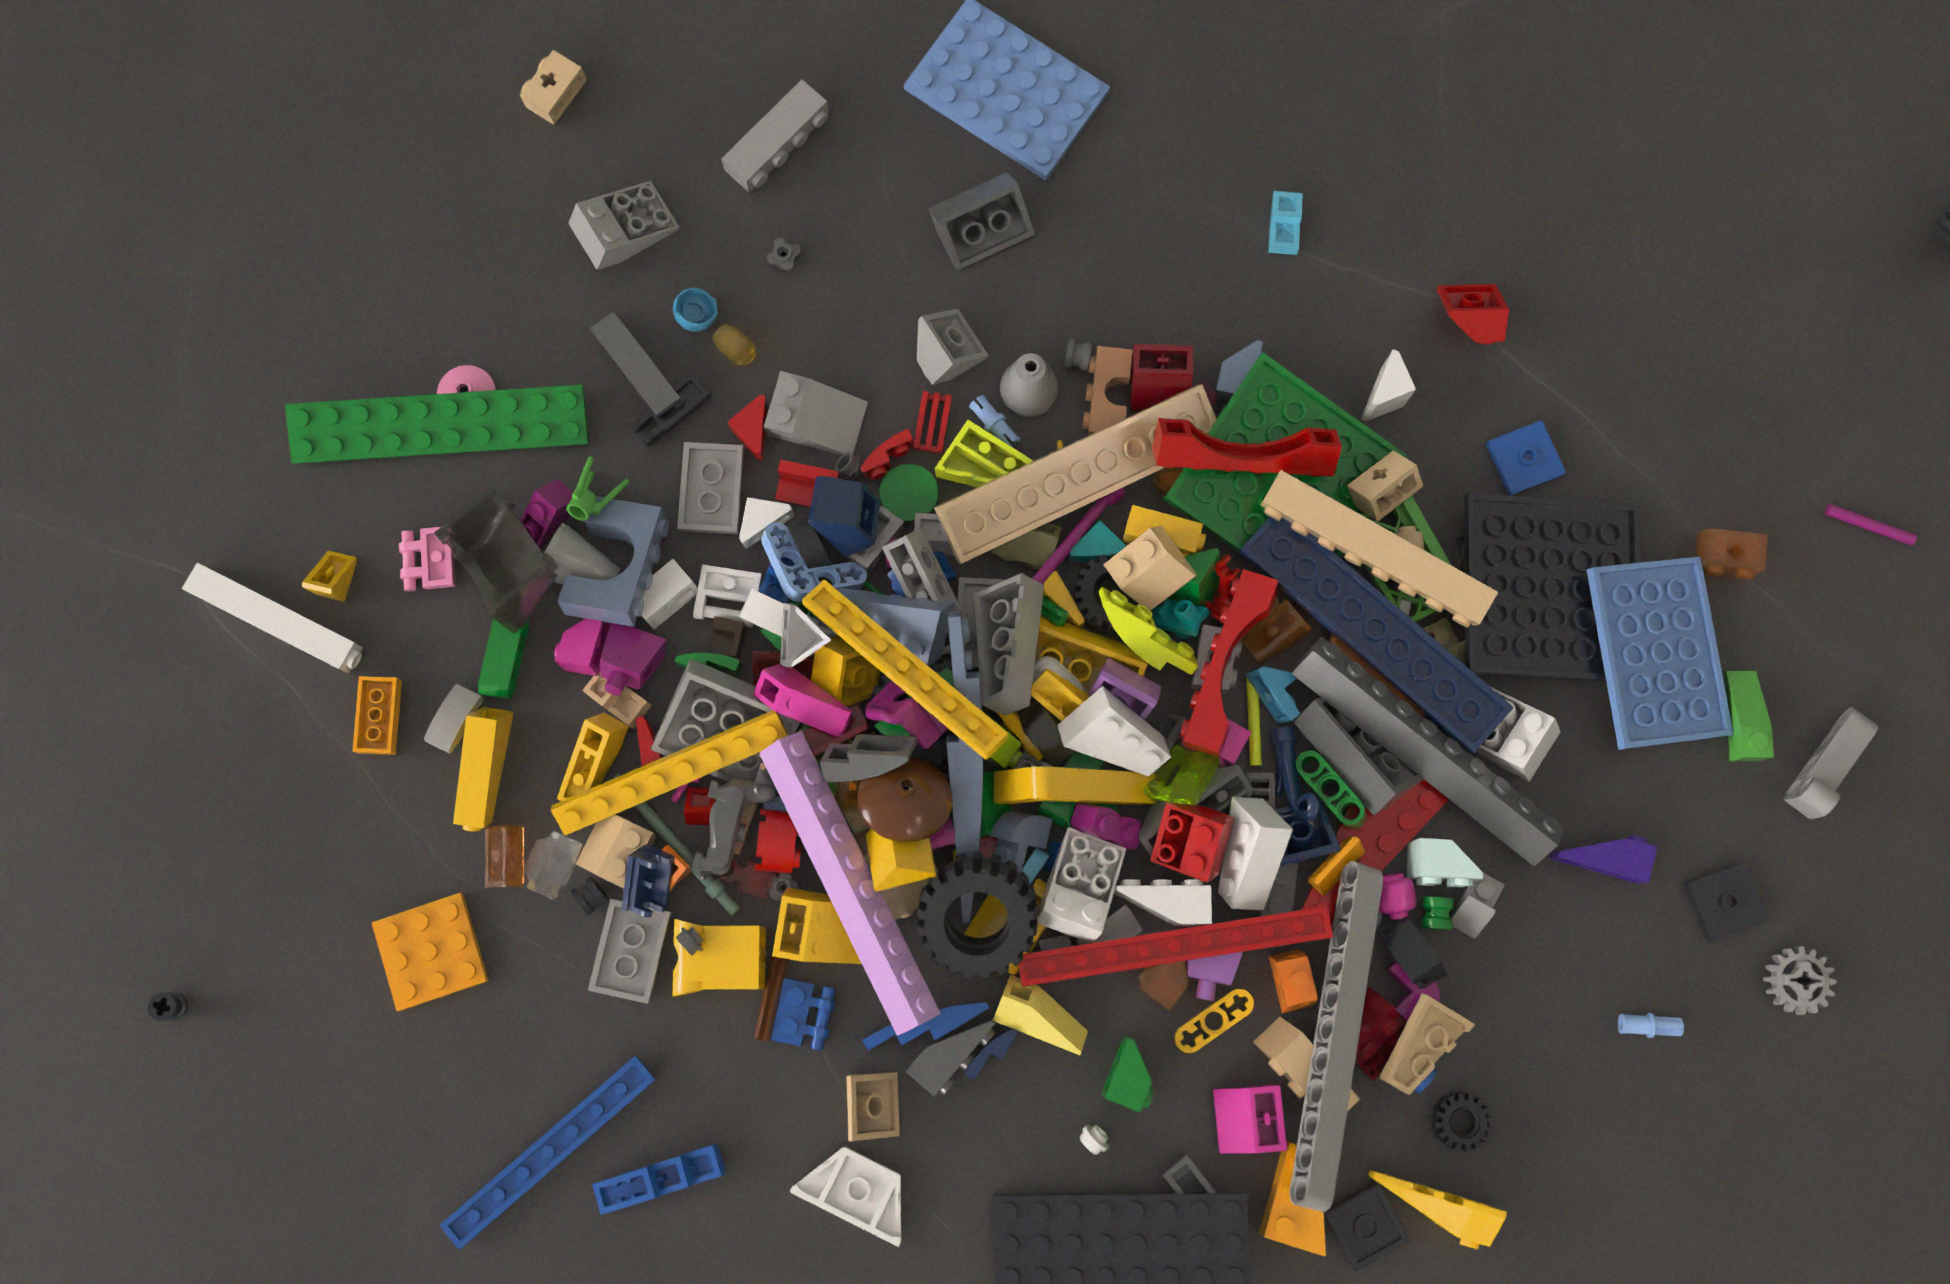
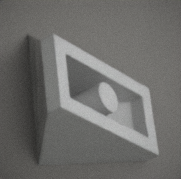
[780,603,831,667]

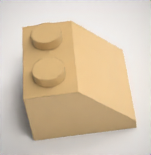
[1103,526,1197,611]
[576,814,658,888]

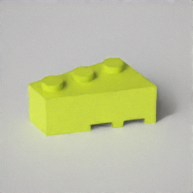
[935,420,1033,487]

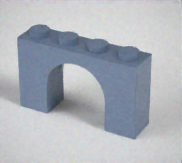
[557,496,669,627]

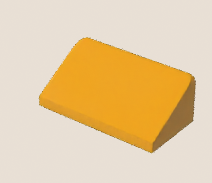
[1308,837,1364,895]

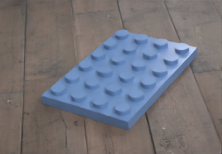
[904,0,1110,181]
[1587,557,1734,750]

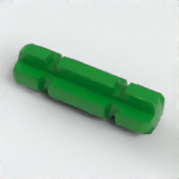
[1041,596,1069,626]

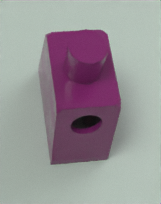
[600,623,666,696]

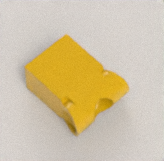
[672,919,767,997]

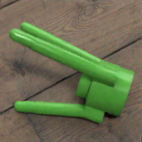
[567,456,630,521]

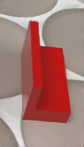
[775,459,841,508]

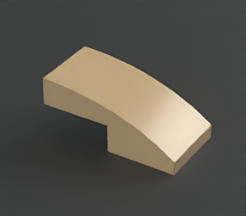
[582,672,652,729]

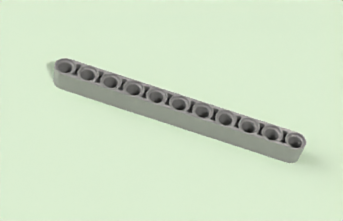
[1290,861,1383,1212]

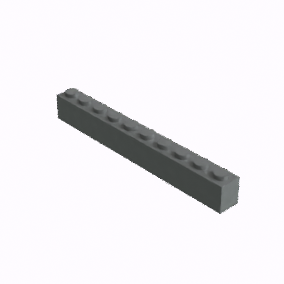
[1292,636,1564,866]

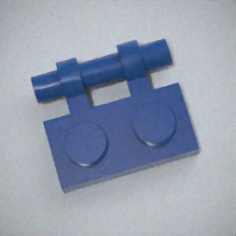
[771,978,836,1051]

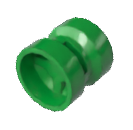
[1421,897,1454,931]

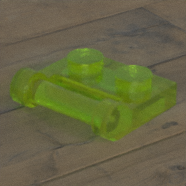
[1144,745,1220,805]

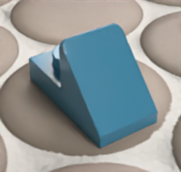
[1245,666,1301,724]

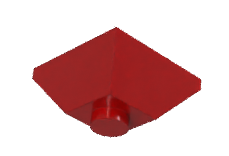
[1437,284,1509,345]

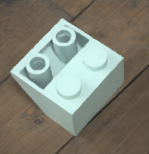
[1407,838,1483,888]

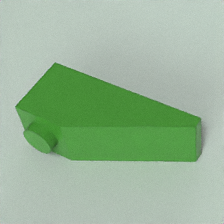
[1724,671,1774,761]

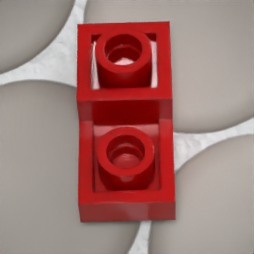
[860,429,913,480]

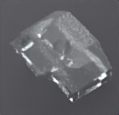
[523,831,582,900]

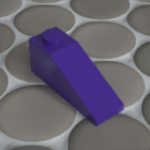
[1550,835,1657,884]

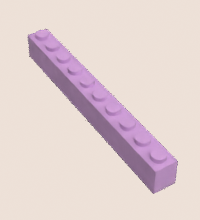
[759,731,941,1036]

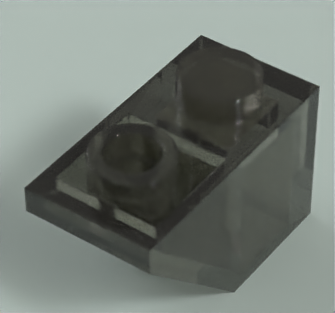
[1017,697,1075,767]

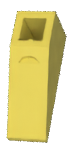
[993,975,1088,1055]

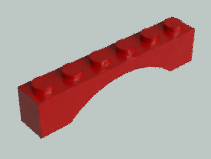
[1152,418,1342,477]
[1180,569,1279,758]

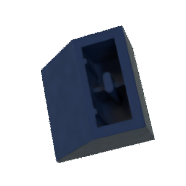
[808,476,881,557]

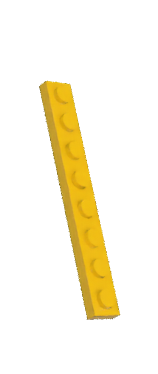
[802,579,1008,760]
[551,710,789,835]

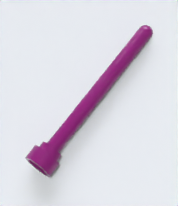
[1032,487,1125,584]

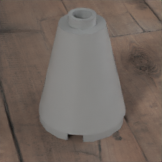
[1000,353,1059,417]
[535,523,621,584]

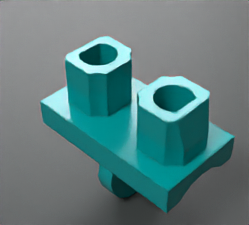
[1151,598,1210,639]

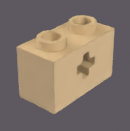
[520,50,587,125]
[1347,450,1423,522]

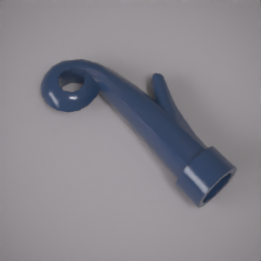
[1270,727,1320,821]

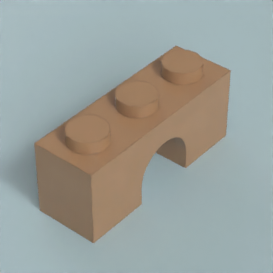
[1082,346,1133,436]

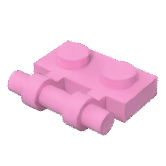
[399,526,456,591]

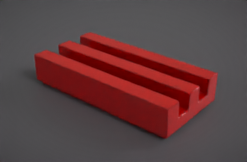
[913,391,952,454]

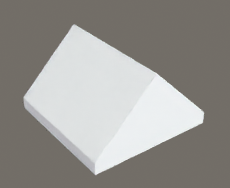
[1360,349,1416,422]

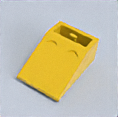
[772,887,862,964]

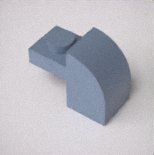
[990,810,1053,873]

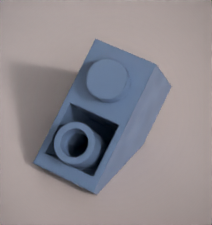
[1214,340,1266,401]

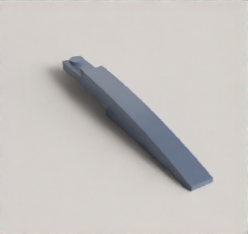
[946,611,983,923]

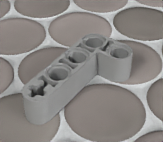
[1783,707,1878,819]

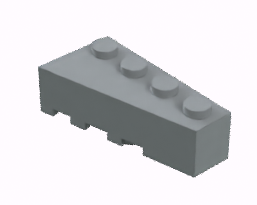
[974,573,1044,715]

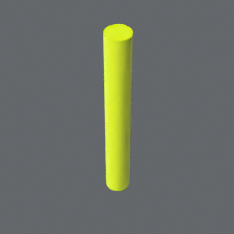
[1246,677,1262,767]

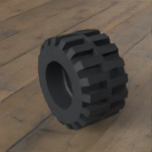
[1073,554,1139,635]

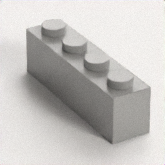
[721,80,829,193]

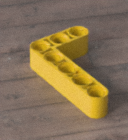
[993,767,1156,805]

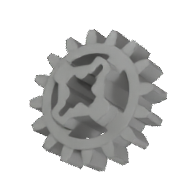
[1763,946,1837,1015]

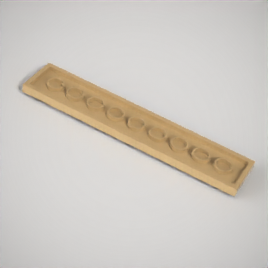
[934,384,1216,564]

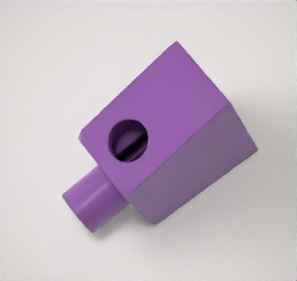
[1185,925,1243,1001]

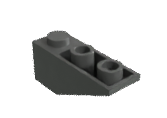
[906,1020,996,1097]

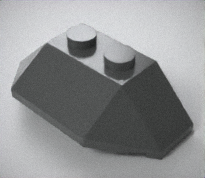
[1138,765,1253,857]

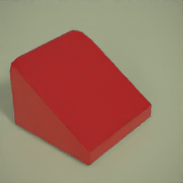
[684,787,717,826]

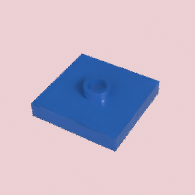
[1486,420,1566,496]

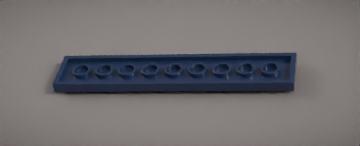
[1239,517,1514,754]

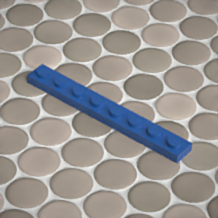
[439,1056,657,1250]

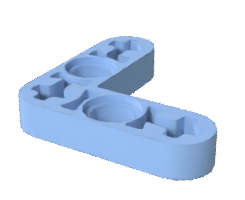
[761,522,867,602]

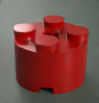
[755,809,801,874]

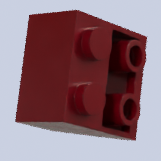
[1130,344,1194,412]
[1355,987,1406,1082]

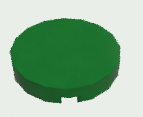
[879,464,939,523]

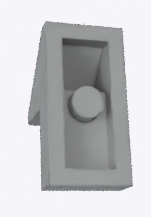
[1450,873,1505,939]

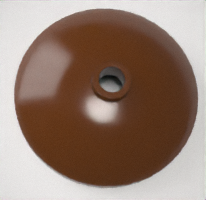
[857,757,953,842]

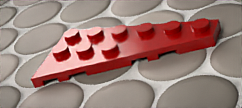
[1301,779,1449,925]

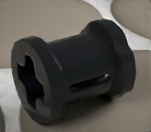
[148,993,188,1021]

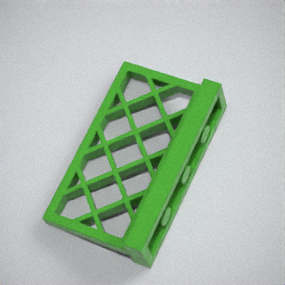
[1360,495,1452,622]

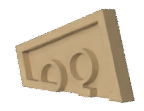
[1379,994,1475,1095]

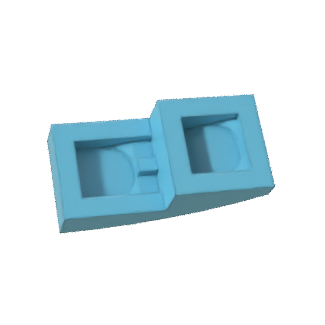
[1268,191,1303,255]

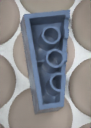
[817,588,955,666]

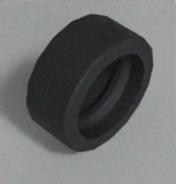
[788,515,834,569]

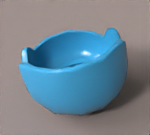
[673,287,718,332]

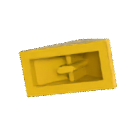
[302,550,357,602]

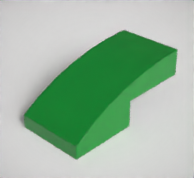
[674,653,743,676]

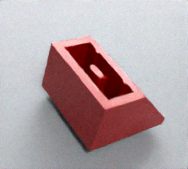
[1150,802,1235,883]

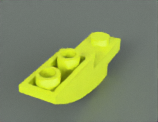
[1098,587,1198,675]

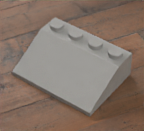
[651,658,800,782]

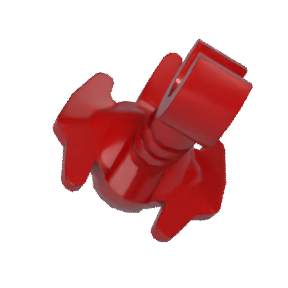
[1205,555,1240,624]

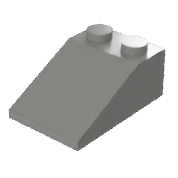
[764,371,868,455]

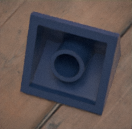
[1274,798,1340,866]

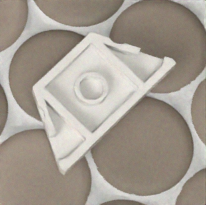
[790,1146,901,1247]

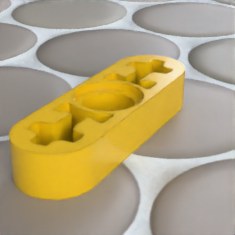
[1174,989,1254,1053]

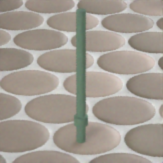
[613,773,741,916]

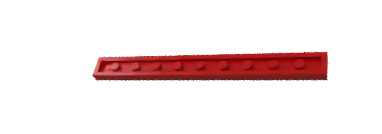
[1018,906,1333,987]

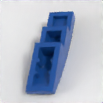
[862,1002,989,1051]
[592,1143,726,1215]

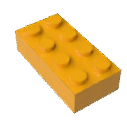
[352,676,402,755]

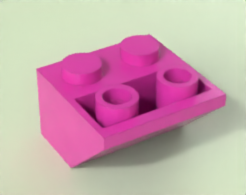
[1213,1084,1287,1154]

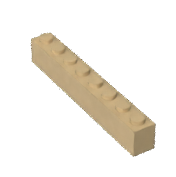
[1261,470,1498,627]

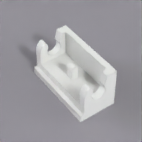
[642,559,698,630]

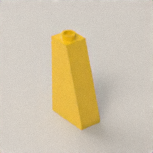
[453,707,514,832]

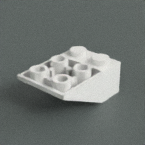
[1476,687,1561,782]
[1038,827,1126,943]
[1113,880,1212,926]

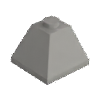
[917,309,989,385]

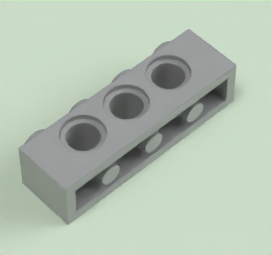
[882,528,975,655]

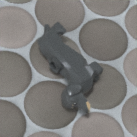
[692,762,778,881]

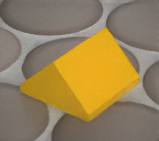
[866,829,936,892]

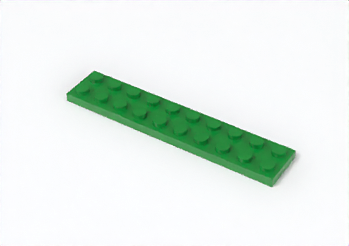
[285,384,589,463]

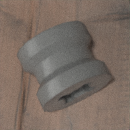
[1064,338,1092,371]

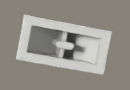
[739,497,795,549]

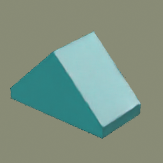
[1069,520,1127,562]

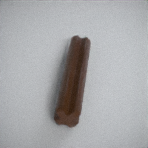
[754,951,788,1042]

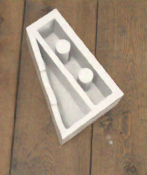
[1057,686,1171,776]
[1218,797,1293,910]

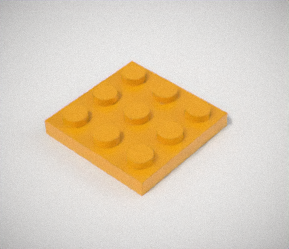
[371,893,489,1011]

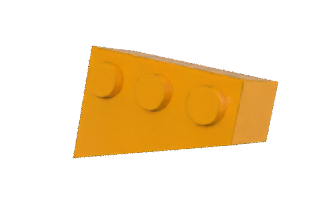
[1259,1141,1326,1257]

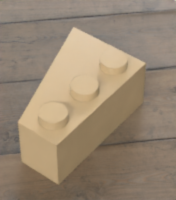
[1253,1017,1360,1111]

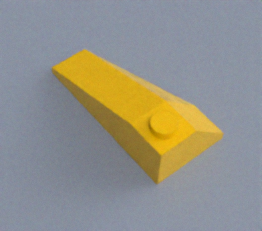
[1367,1169,1507,1250]

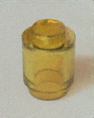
[713,323,756,366]

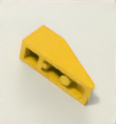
[557,712,629,801]

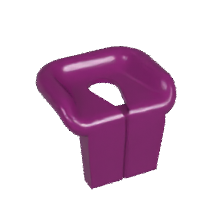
[865,668,948,749]

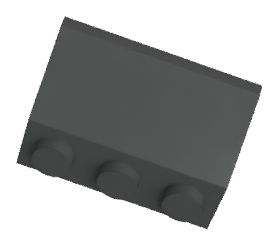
[928,172,1035,271]

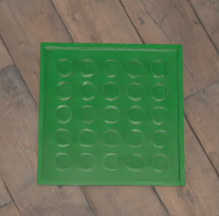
[1163,352,1407,558]

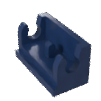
[621,844,674,917]

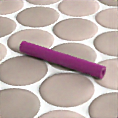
[1825,504,1917,546]

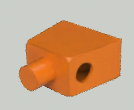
[1268,949,1318,1014]

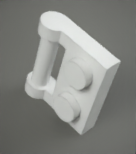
[693,564,762,628]

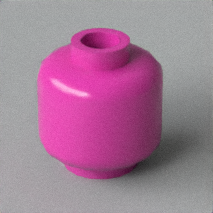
[1379,873,1417,920]

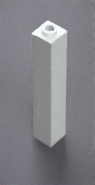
[182,563,363,674]

